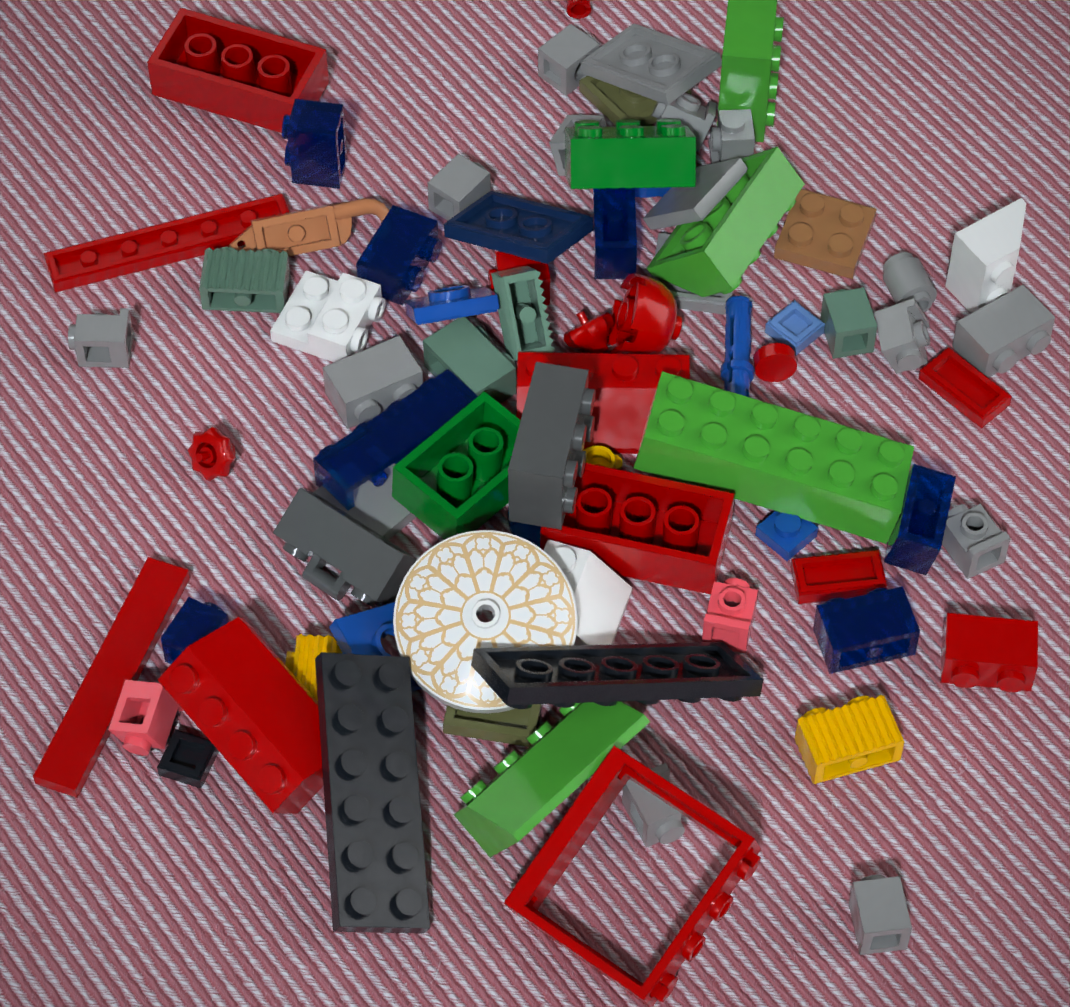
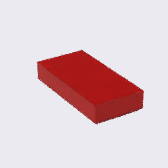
[918,347,1012,429]
[790,550,887,604]

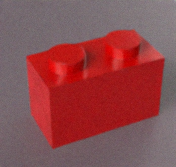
[940,613,1038,692]

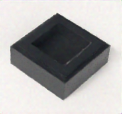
[157,729,219,788]

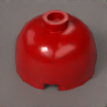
[608,273,682,354]

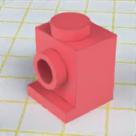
[702,578,758,654]
[108,680,183,756]

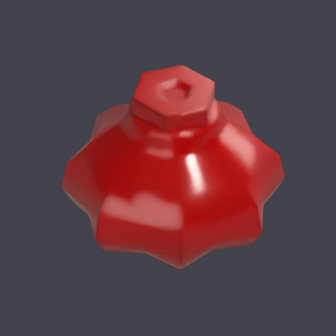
[564,311,614,353]
[187,427,236,481]

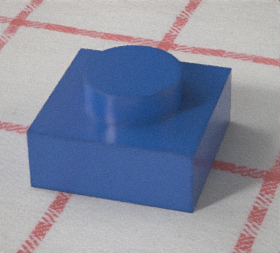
[755,511,819,561]

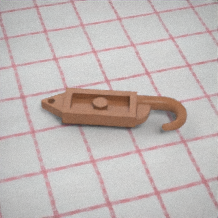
[229,198,393,256]

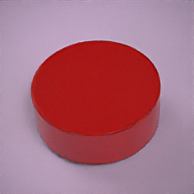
[753,343,797,382]

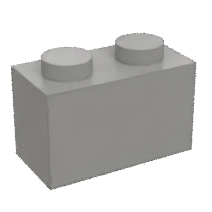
[952,285,1055,378]
[323,335,424,429]

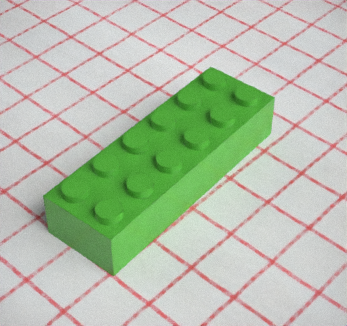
[633,371,914,544]

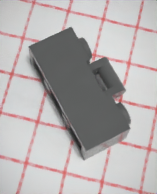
[273,488,417,607]

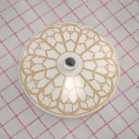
[393,530,577,714]

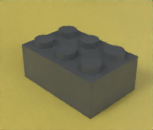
[508,362,596,530]

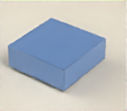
[765,300,825,356]

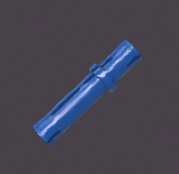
[720,296,754,397]

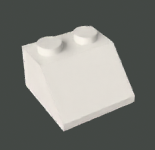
[945,198,1026,313]
[544,539,632,646]

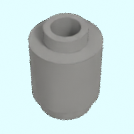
[883,252,937,313]

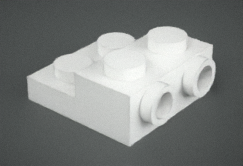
[270,270,386,362]

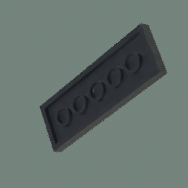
[471,642,764,709]
[315,652,430,933]

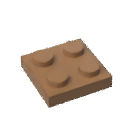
[774,189,877,279]

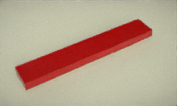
[44,194,289,293]
[33,557,190,798]

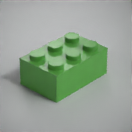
[717,0,784,142]

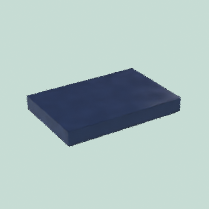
[444,191,593,264]

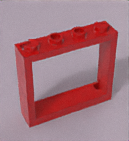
[504,746,761,1007]

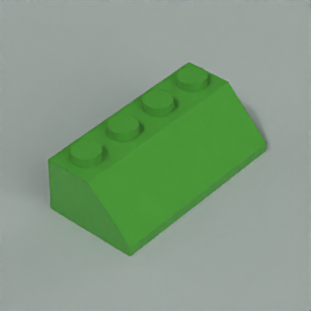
[646,147,805,297]
[454,701,650,858]

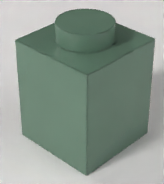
[820,287,877,359]

